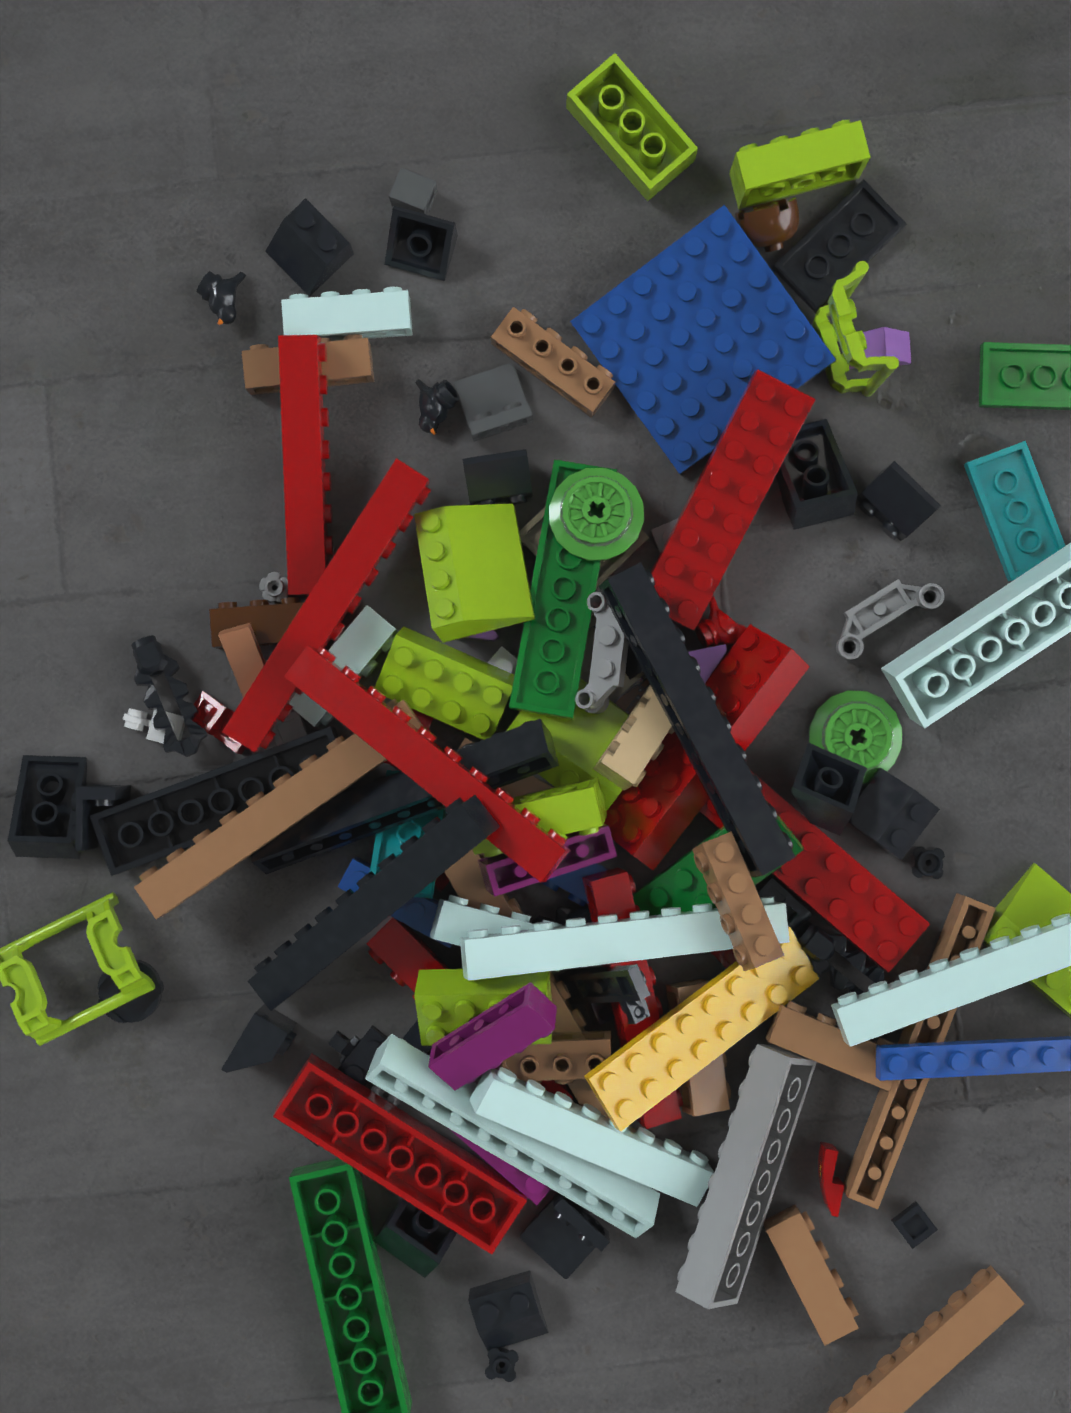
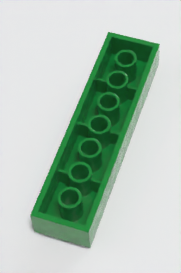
[289,1158,412,1413]

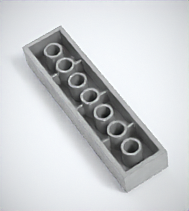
[675,1044,817,1309]

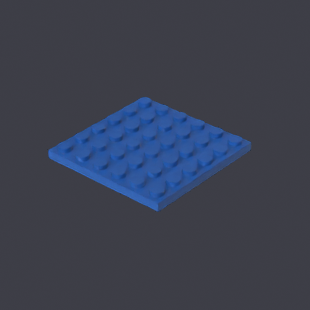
[570,205,836,475]

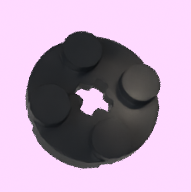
[97,959,164,1023]

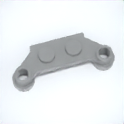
[836,579,945,660]
[575,592,629,714]

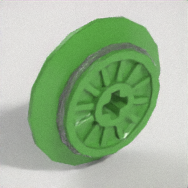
[549,468,644,561]
[809,690,902,783]

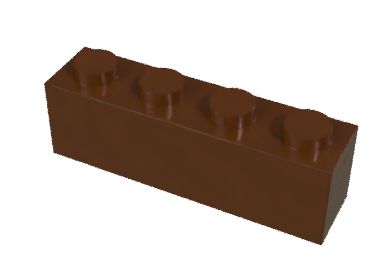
[209,597,342,649]

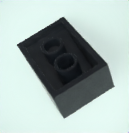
[776,419,858,530]
[7,755,87,859]

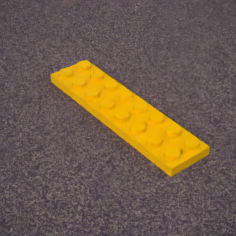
[584,926,819,1132]

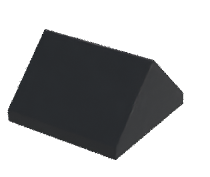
[384,206,458,281]

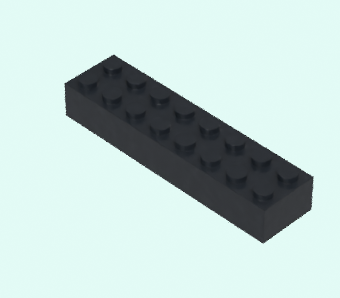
[89,726,357,876]

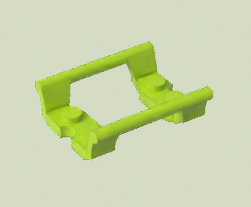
[812,261,899,397]
[0,892,155,1046]

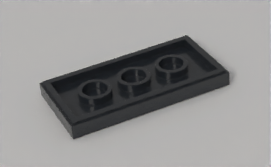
[772,179,907,312]

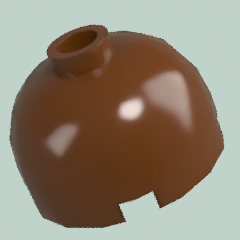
[735,197,799,252]

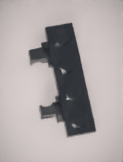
[558,964,650,1025]
[307,1025,388,1147]

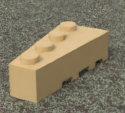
[593,685,674,791]

